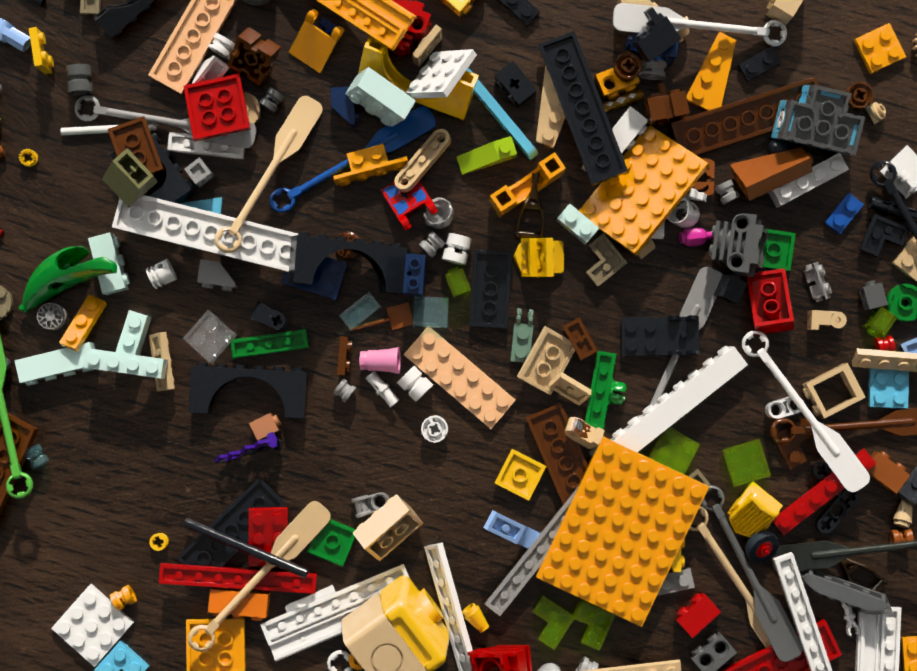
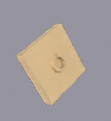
[412,24,442,67]

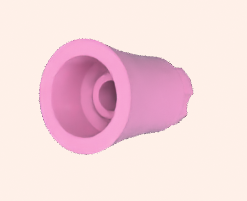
[359,347,401,374]

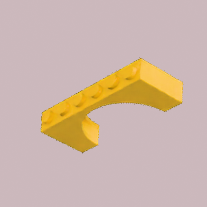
[358,36,479,120]

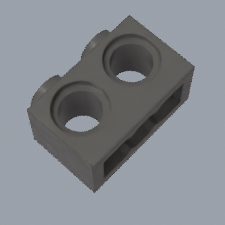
[690,632,737,671]

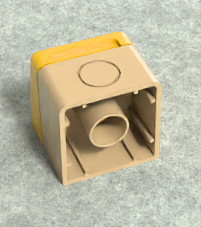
[341,576,450,671]

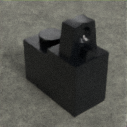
[632,7,681,62]

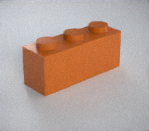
[208,587,271,621]

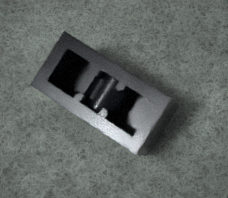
[494,61,537,108]

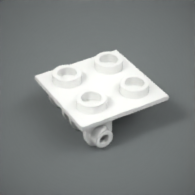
[880,145,917,199]

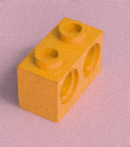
[594,68,640,100]

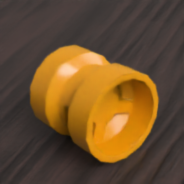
[110,585,137,611]

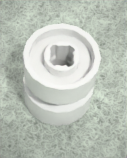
[442,233,472,265]
[397,366,433,402]

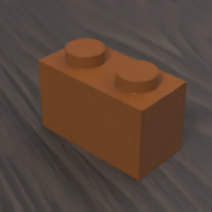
[867,451,910,494]

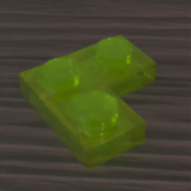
[532,595,575,650]
[572,600,615,651]

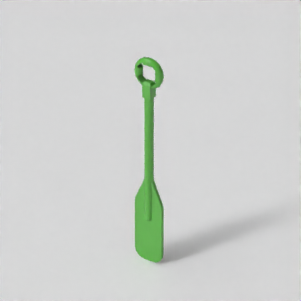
[0,335,33,499]

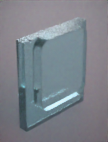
[413,297,449,328]

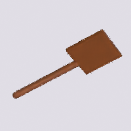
[349,302,414,331]

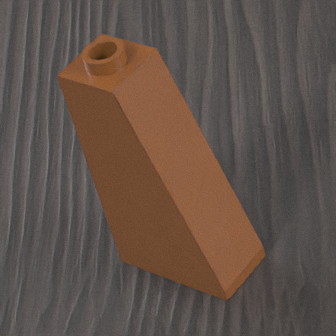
[730,147,813,201]

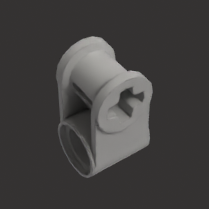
[351,492,390,518]

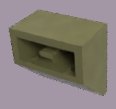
[102,148,158,208]

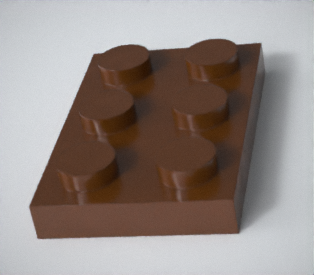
[108,116,164,175]

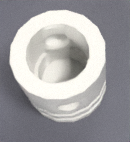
[146,259,177,289]

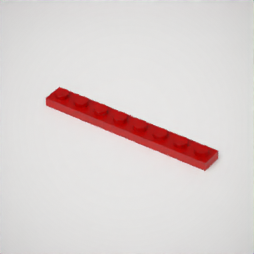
[158,563,317,594]

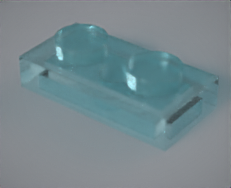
[339,292,381,331]

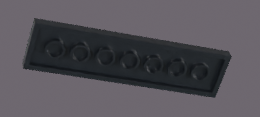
[538,31,628,186]

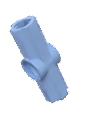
[0,18,31,52]

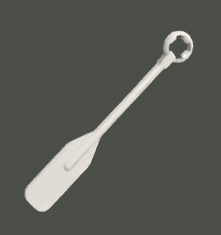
[613,3,787,46]
[742,330,870,492]

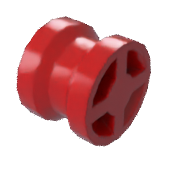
[874,335,896,352]

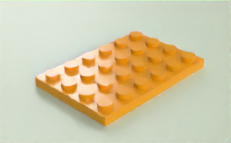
[579,126,709,256]

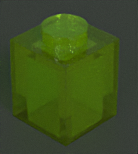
[445,267,471,298]
[864,306,898,338]

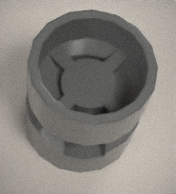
[66,64,93,96]

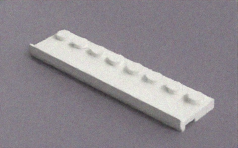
[260,564,410,662]
[855,607,901,671]

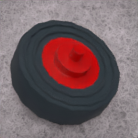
[745,530,779,563]

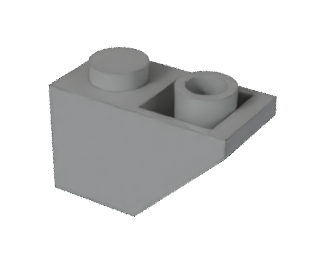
[197,259,238,292]

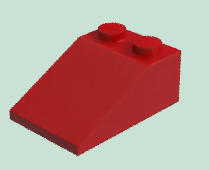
[747,268,794,335]

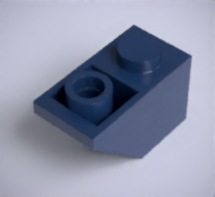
[330,87,360,128]

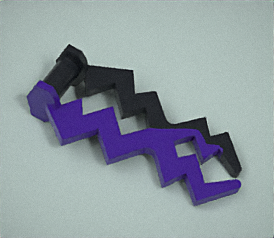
[214,432,282,464]

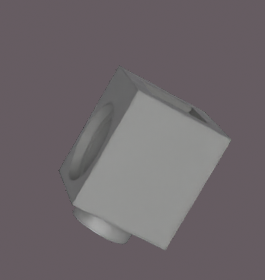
[184,157,214,187]

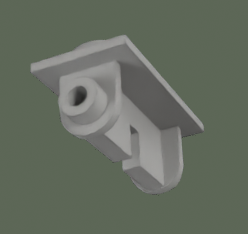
[804,262,832,302]

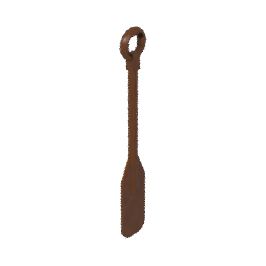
[770,408,917,445]

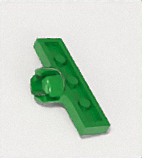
[585,351,627,430]

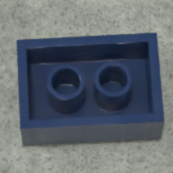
[281,257,349,301]

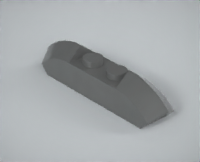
[800,569,892,615]

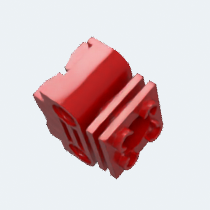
[389,0,432,57]
[467,645,532,671]

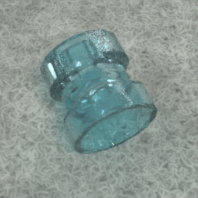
[26,444,49,470]

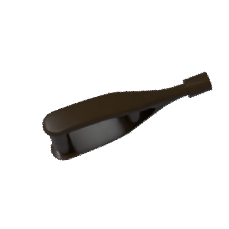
[515,173,544,239]
[840,558,888,592]

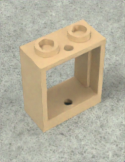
[802,363,866,419]

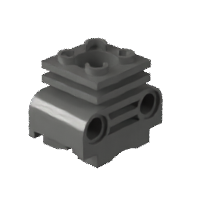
[709,213,768,278]

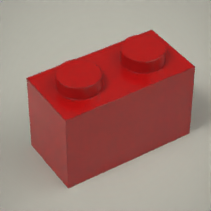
[675,592,721,638]

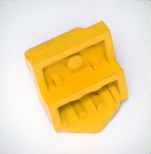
[513,238,564,277]
[727,481,783,538]

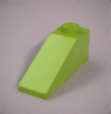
[457,136,517,175]

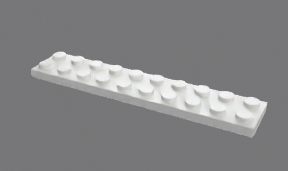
[112,195,298,272]

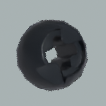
[767,139,791,155]

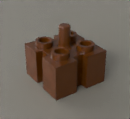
[227,27,281,86]
[643,83,690,127]

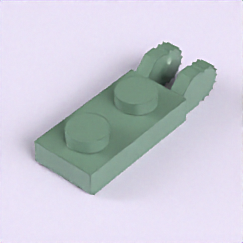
[510,308,534,363]

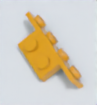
[333,144,408,186]

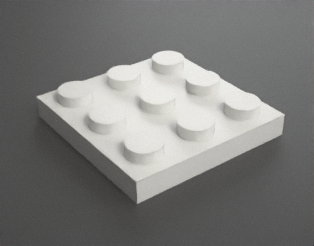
[406,49,477,98]
[51,584,134,667]

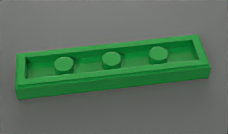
[230,329,309,359]

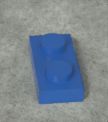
[824,193,864,235]

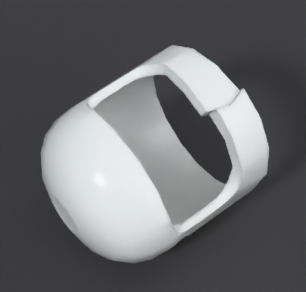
[667,197,700,228]

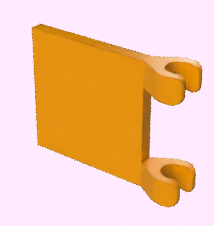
[289,9,344,73]

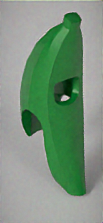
[19,246,117,313]

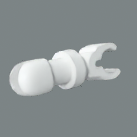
[841,601,860,636]

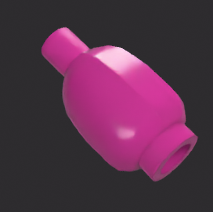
[679,227,714,247]

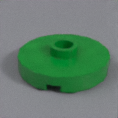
[886,284,917,322]

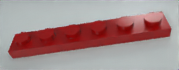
[773,448,877,535]

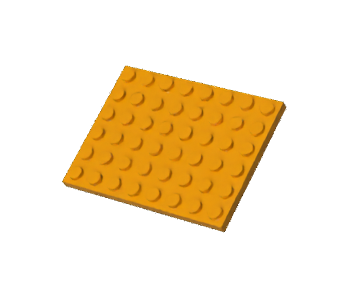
[536,436,709,627]

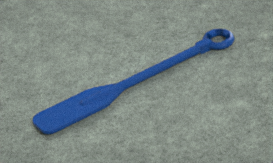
[269,106,436,213]

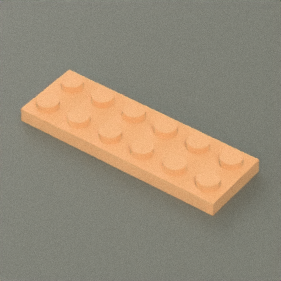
[148,0,237,95]
[404,326,515,429]

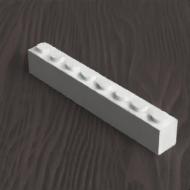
[610,346,748,452]

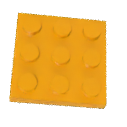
[186,618,246,671]

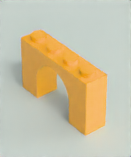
[489,152,566,217]

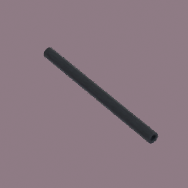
[183,518,309,578]

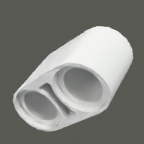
[765,396,803,419]

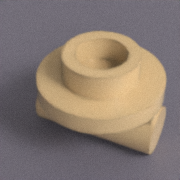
[865,102,886,125]

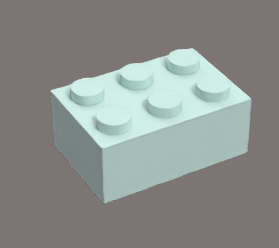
[345,67,416,126]

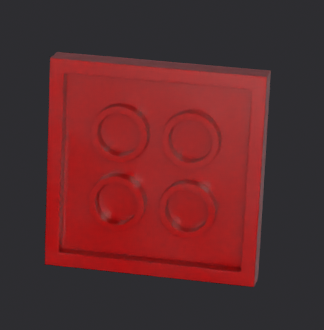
[183,74,251,142]

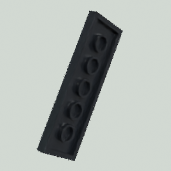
[176,477,287,567]

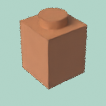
[249,413,281,441]

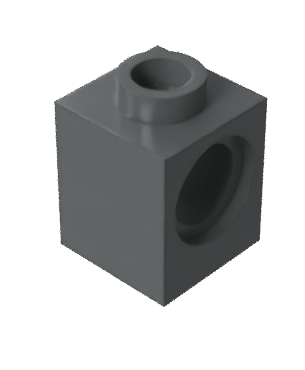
[859,280,888,311]

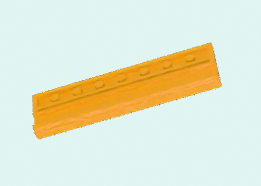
[316,0,417,51]

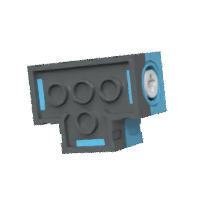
[771,85,865,155]

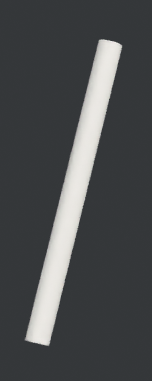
[61,123,157,136]

